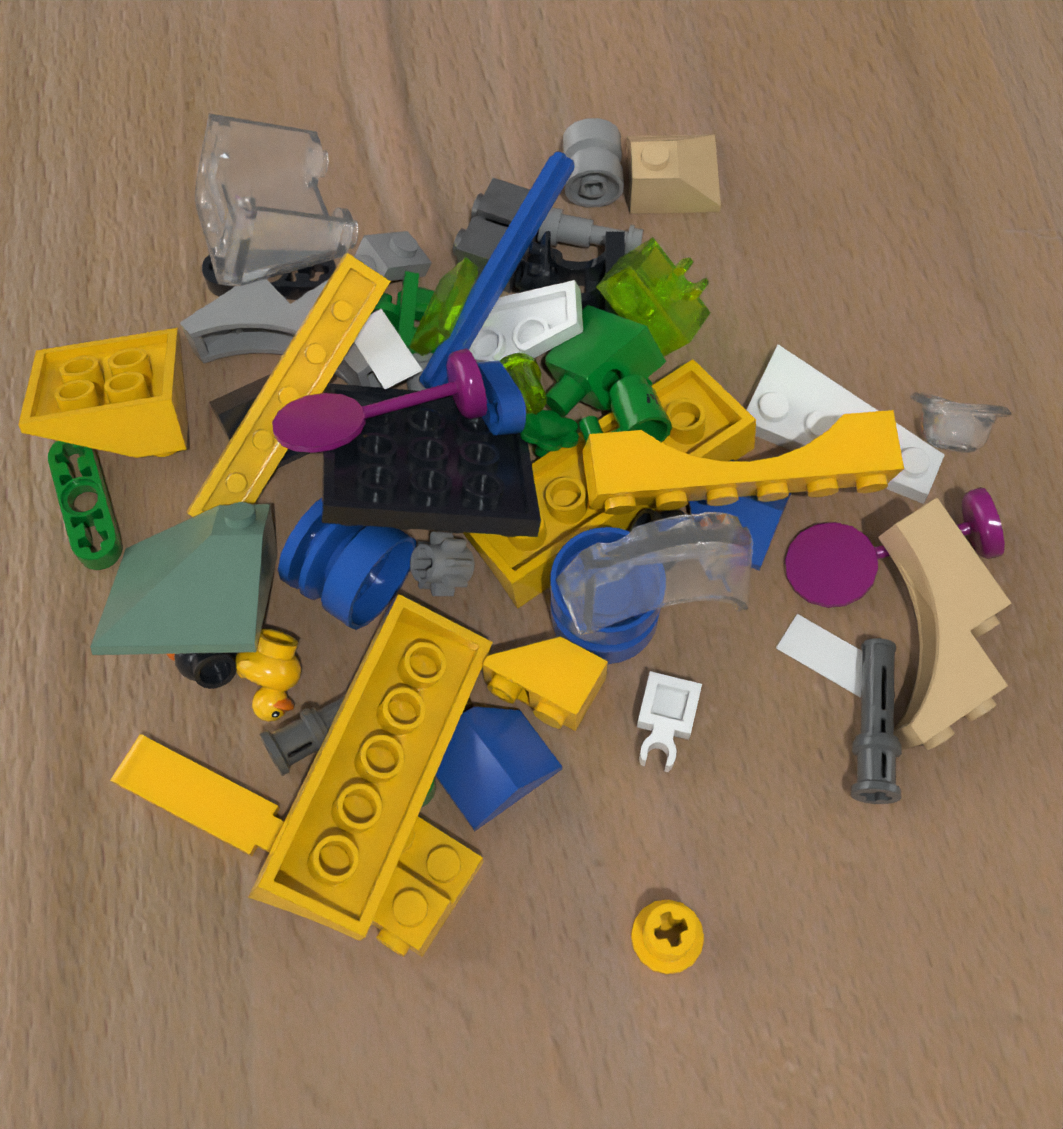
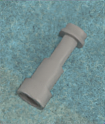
[538,207,644,258]

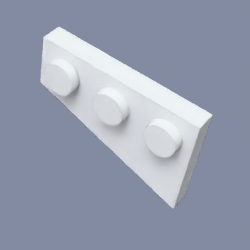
[440,280,583,372]

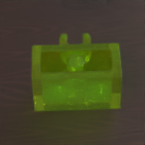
[596,237,711,357]

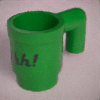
[579,375,672,443]

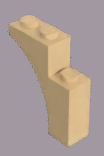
[878,498,1012,750]

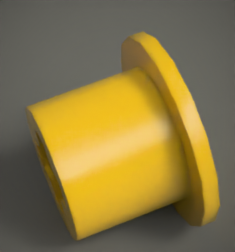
[631,899,704,975]

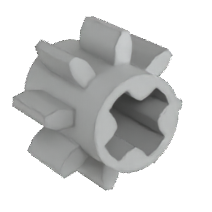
[410,532,475,596]

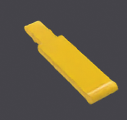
[110,734,285,857]

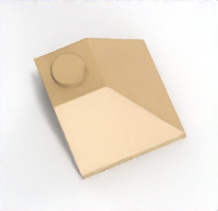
[626,134,721,214]

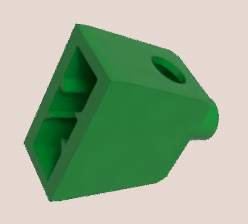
[544,305,666,417]

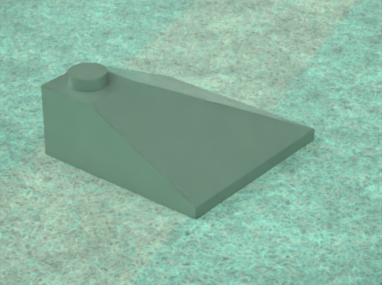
[90,502,278,655]

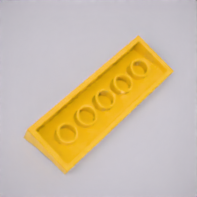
[463,359,756,609]
[248,594,493,941]

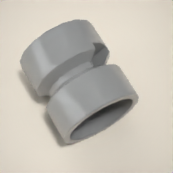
[563,118,624,208]

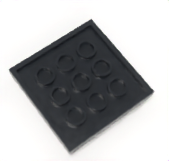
[322,383,541,537]

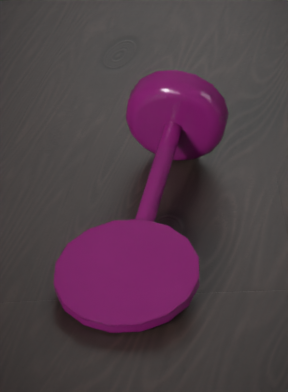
[272,348,487,453]
[785,487,1005,608]

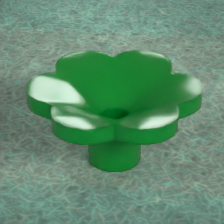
[520,410,579,457]

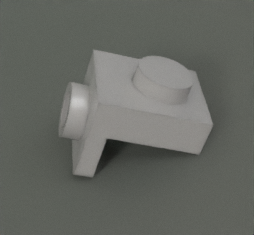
[354,231,432,281]

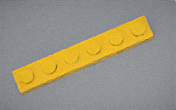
[187,253,391,517]

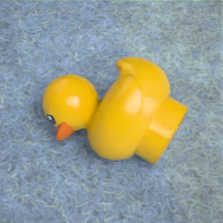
[235,629,301,722]

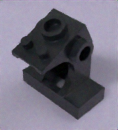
[515,231,625,318]

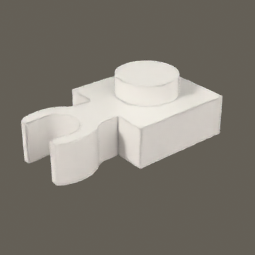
[637,671,702,772]

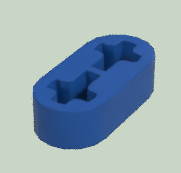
[477,361,526,435]

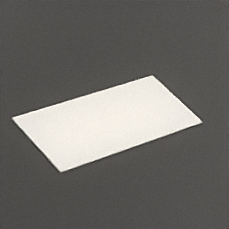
[354,309,423,389]
[776,614,862,698]

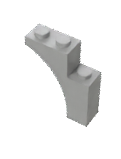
[180,272,383,388]

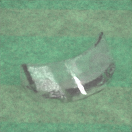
[556,512,753,635]

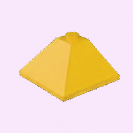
[18,328,188,458]

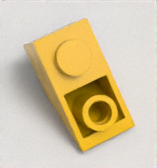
[482,637,608,732]

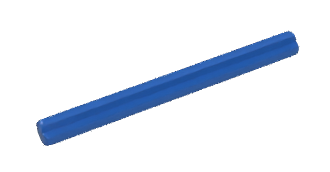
[419,151,575,389]

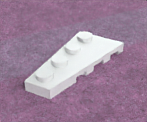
[746,345,944,504]

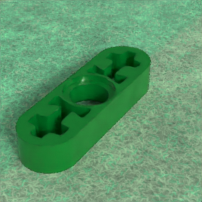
[48,441,123,570]

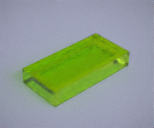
[409,258,479,356]

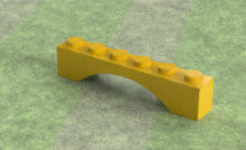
[582,410,904,515]

